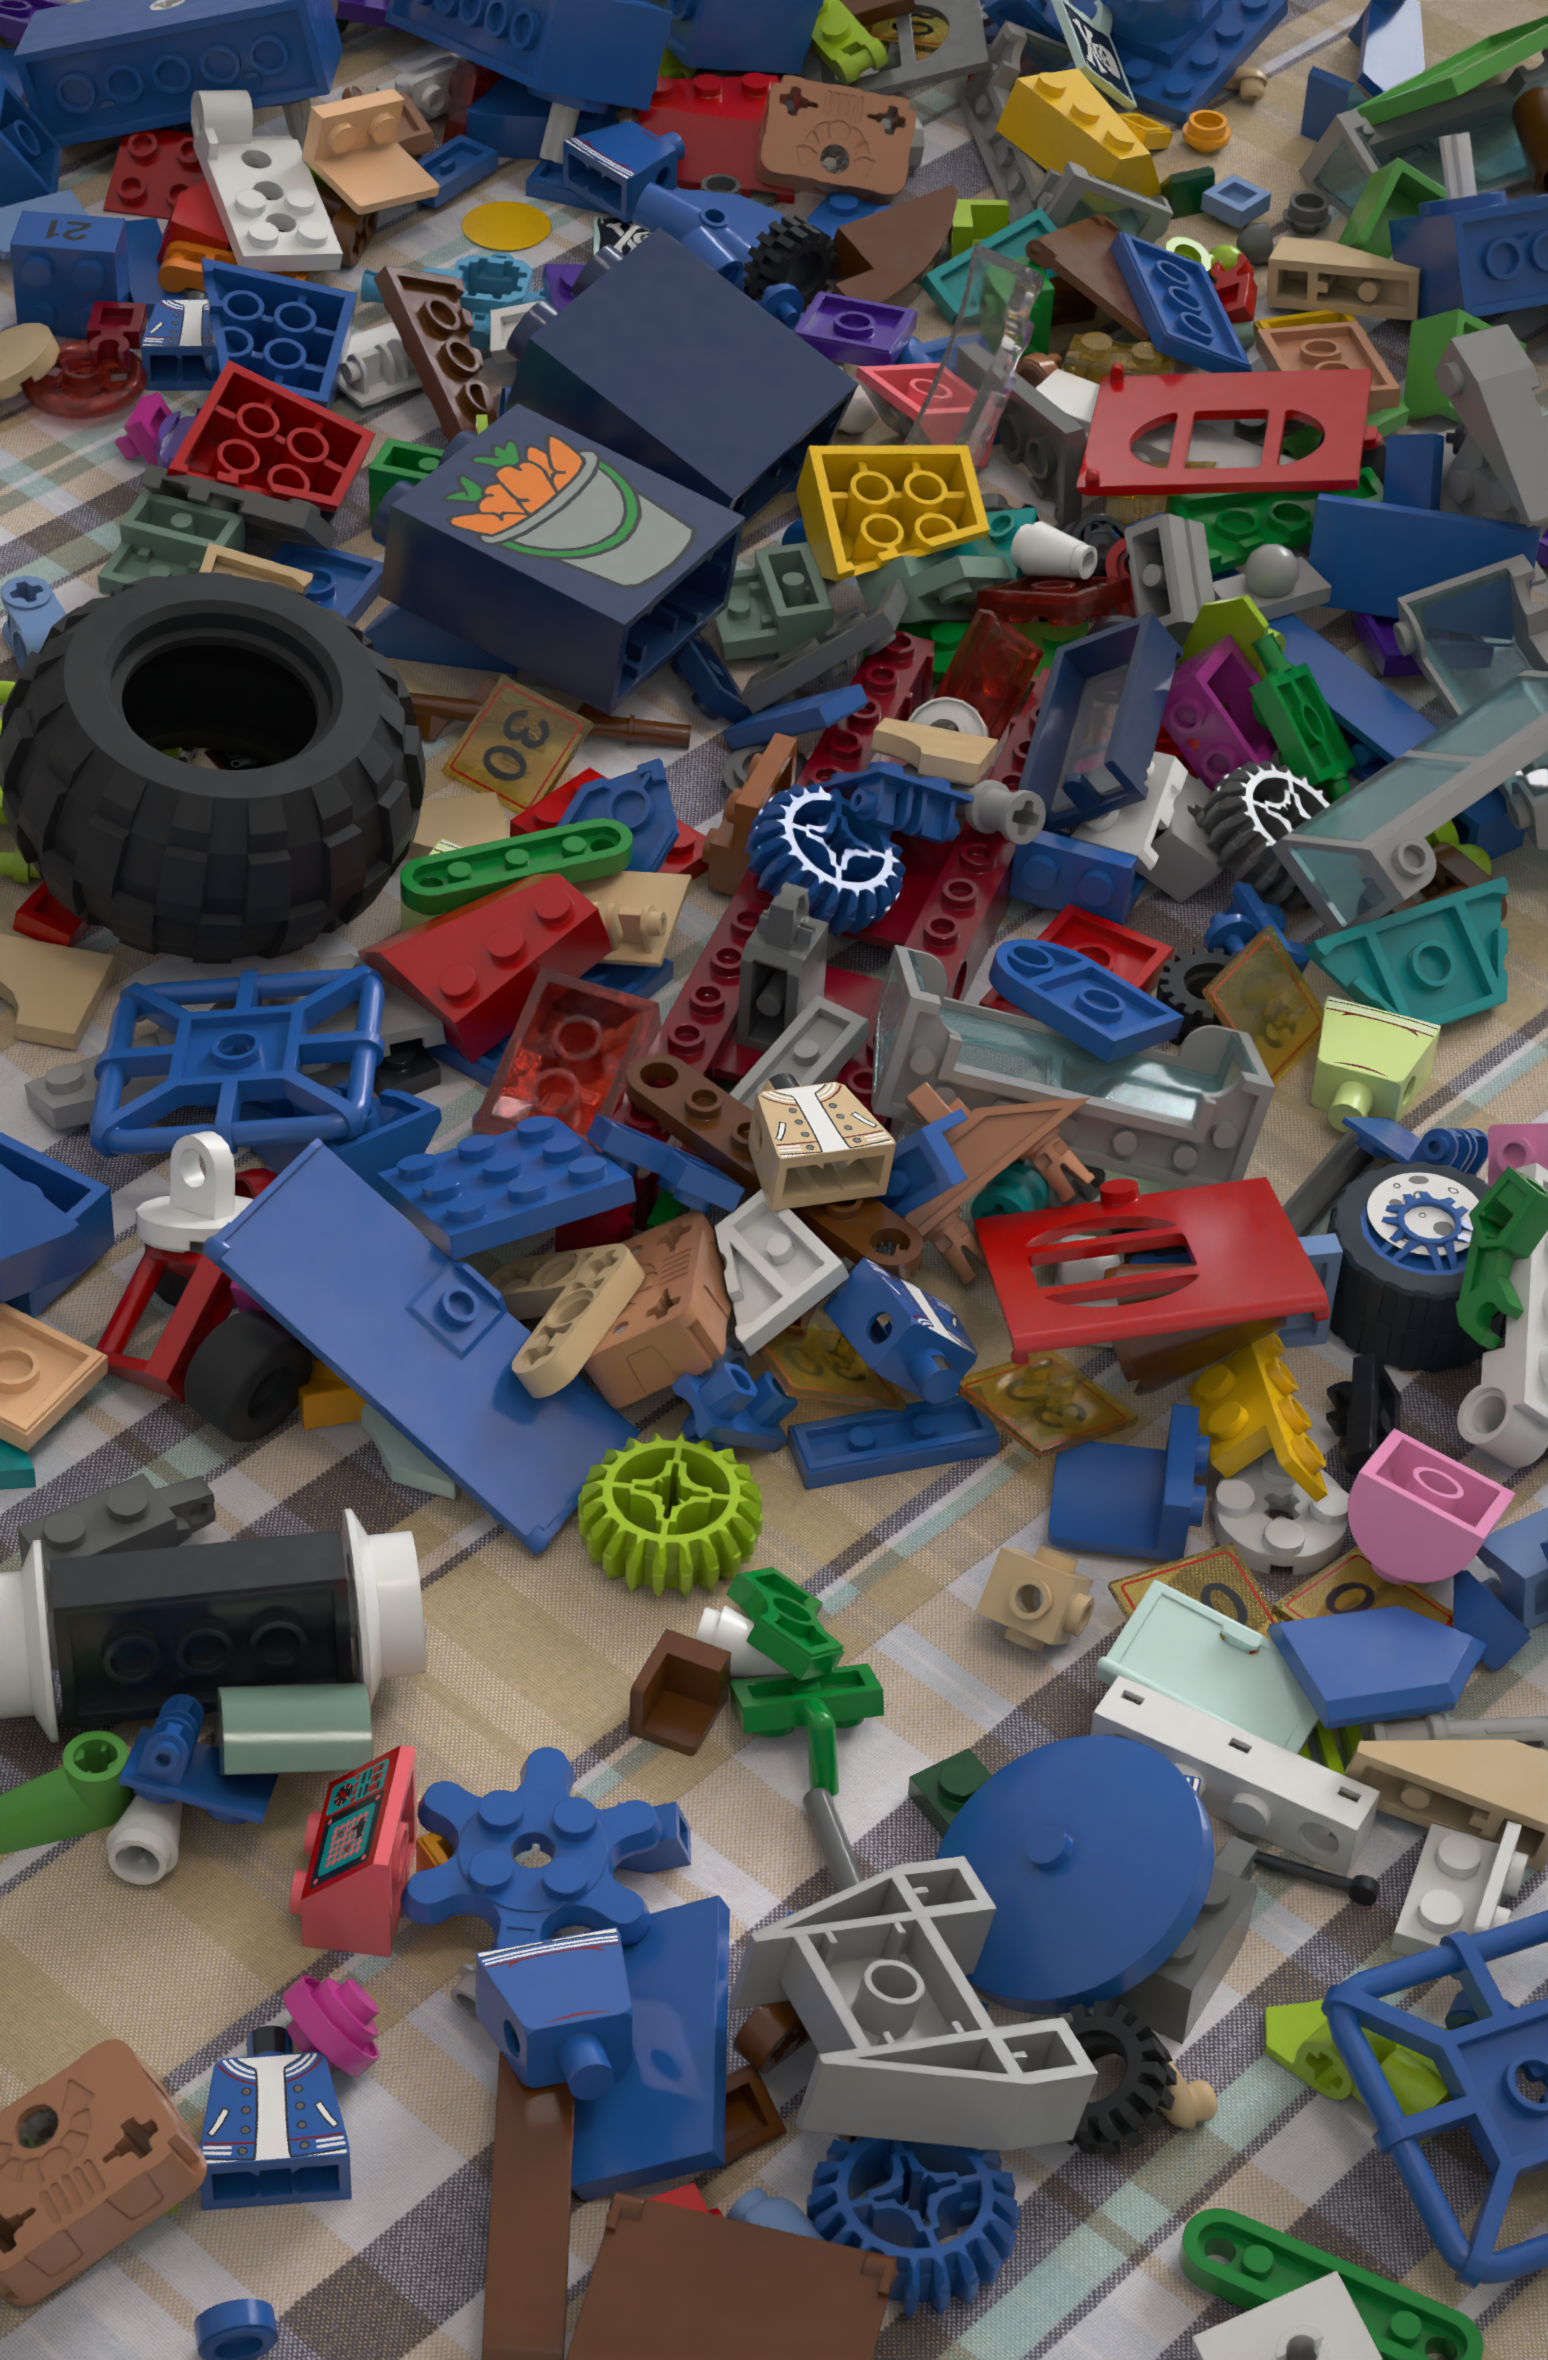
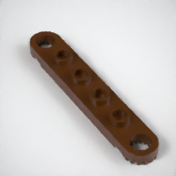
[626,1053,923,1281]

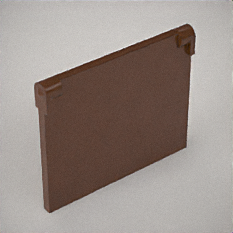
[1025,214,1151,343]
[566,2192,898,2360]

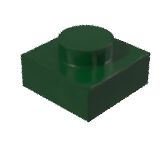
[908,1748,992,1838]

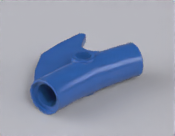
[632,182,785,299]

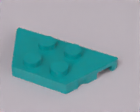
[1304,876,1508,1028]

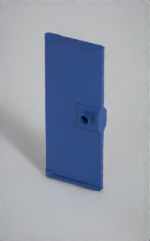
[201,1137,641,1556]

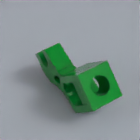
[1455,1166,1548,1350]

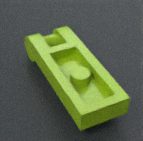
[811,0,889,86]

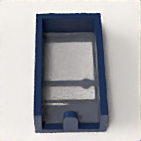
[1017,612,1184,833]

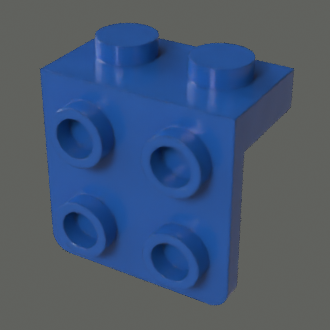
[1009,830,1148,926]
[1047,1404,1210,1563]

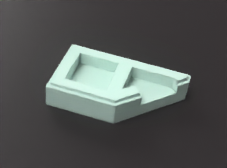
[361,1403,461,1500]

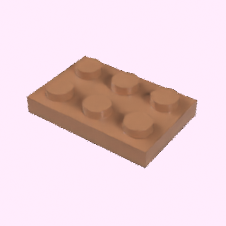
[1256,321,1401,415]

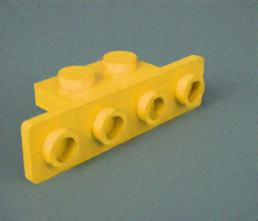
[1187,1332,1328,1502]

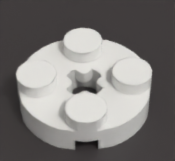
[1213,1448,1349,1575]

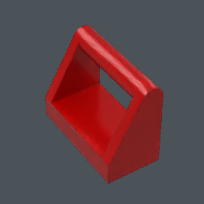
[95,1245,236,1404]

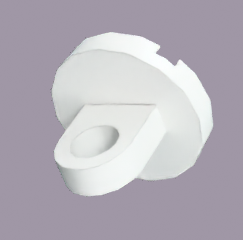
[136,1131,254,1253]

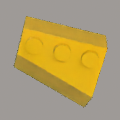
[995,68,1162,211]
[796,445,990,581]

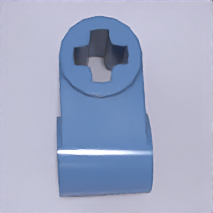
[1,576,67,671]

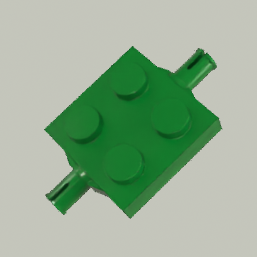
[1249,632,1358,803]

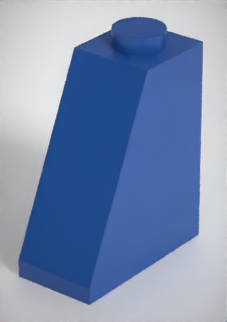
[466,76,620,160]
[0,1164,93,1304]

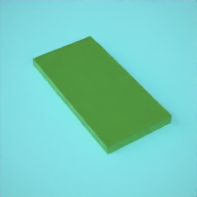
[1349,15,1548,126]

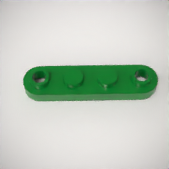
[400,818,633,915]
[1179,2208,1484,2360]

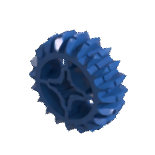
[744,782,907,937]
[806,2136,1020,2318]

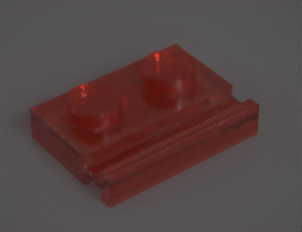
[933,609,1045,743]

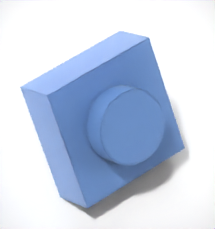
[1201,174,1272,229]

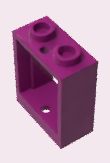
[1161,633,1278,792]

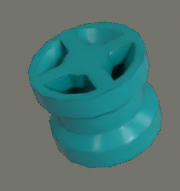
[971,1163,1049,1219]

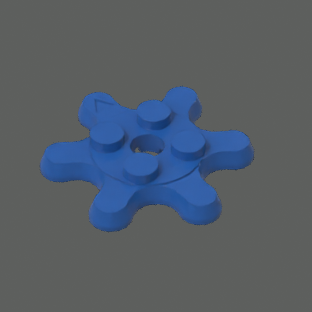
[400,1747,663,1950]

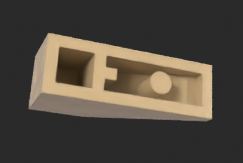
[1267,237,1421,321]
[1339,1739,1548,1872]

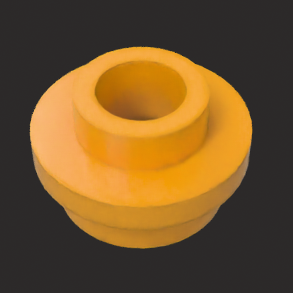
[1182,110,1231,153]

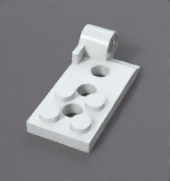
[191,90,343,272]
[1457,1163,1548,1468]

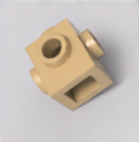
[975,1545,1094,1652]

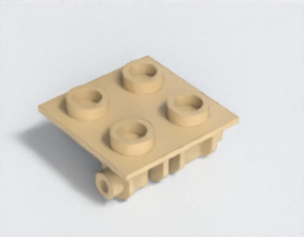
[572,871,692,967]

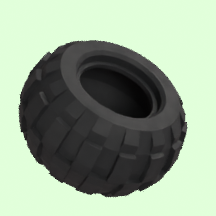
[0,572,426,964]

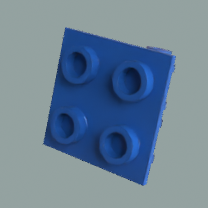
[806,762,973,844]
[1341,1117,1488,1185]
[118,1694,279,1825]

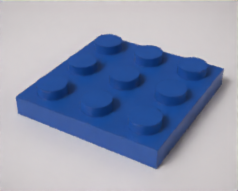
[377,1116,636,1260]

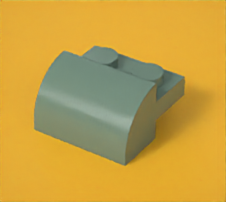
[97,490,245,595]
[711,542,833,661]
[856,555,1012,623]
[213,1683,373,1776]

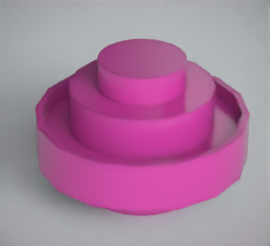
[283,1975,380,2078]

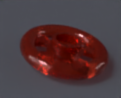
[21,340,148,420]

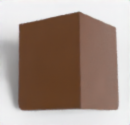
[629,1629,731,1756]

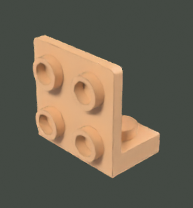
[301,88,440,215]

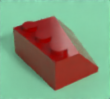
[631,73,795,204]
[166,360,376,513]
[357,874,613,1064]

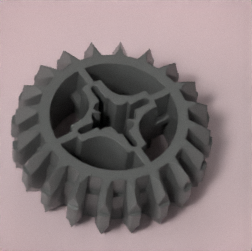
[1201,760,1330,911]

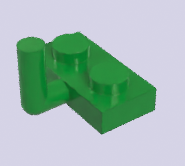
[729,1663,885,1796]

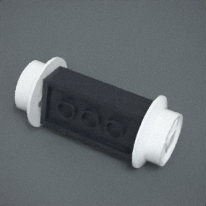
[0,1508,426,1743]

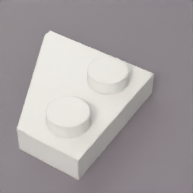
[1071,751,1188,871]
[715,1189,850,1357]

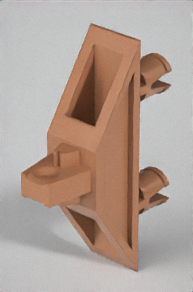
[890,1082,1095,1285]

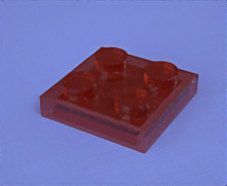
[977,575,1130,627]

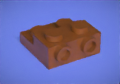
[702,733,798,896]

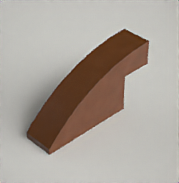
[831,185,958,308]

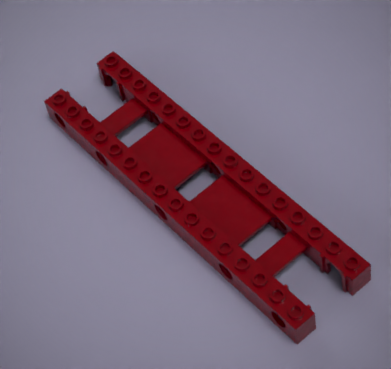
[555,631,1096,1342]

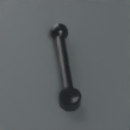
[1244,1840,1380,1905]

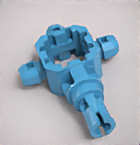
[361,252,546,349]

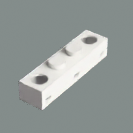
[1090,1675,1380,1877]

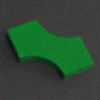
[726,1567,845,1681]

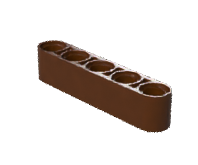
[481,2051,575,2360]

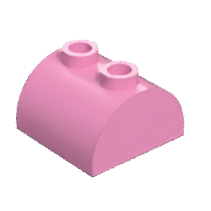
[1348,1428,1516,1585]

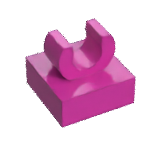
[114,392,172,466]

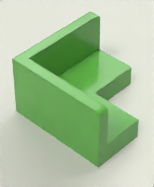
[1338,158,1446,259]
[1403,308,1526,423]

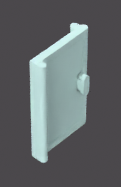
[1095,1579,1320,1755]

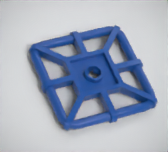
[90,965,385,1158]
[1321,1910,1548,2289]

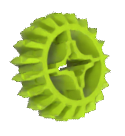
[578,1431,763,1599]

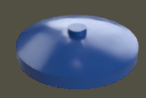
[935,1735,1214,2015]

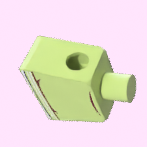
[1310,996,1441,1133]

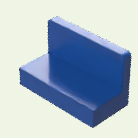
[873,1108,968,1217]

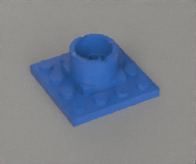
[1043,0,1288,126]

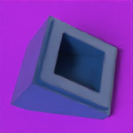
[1453,1570,1531,1671]

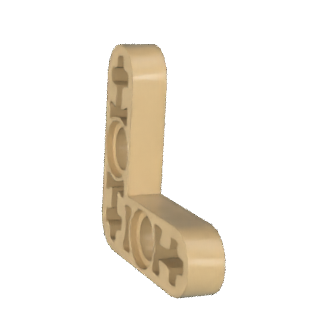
[487,1243,645,1398]

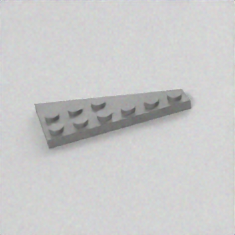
[24,953,446,1130]

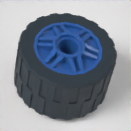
[1327,1162,1507,1372]

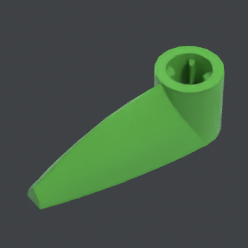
[0,1730,133,1854]

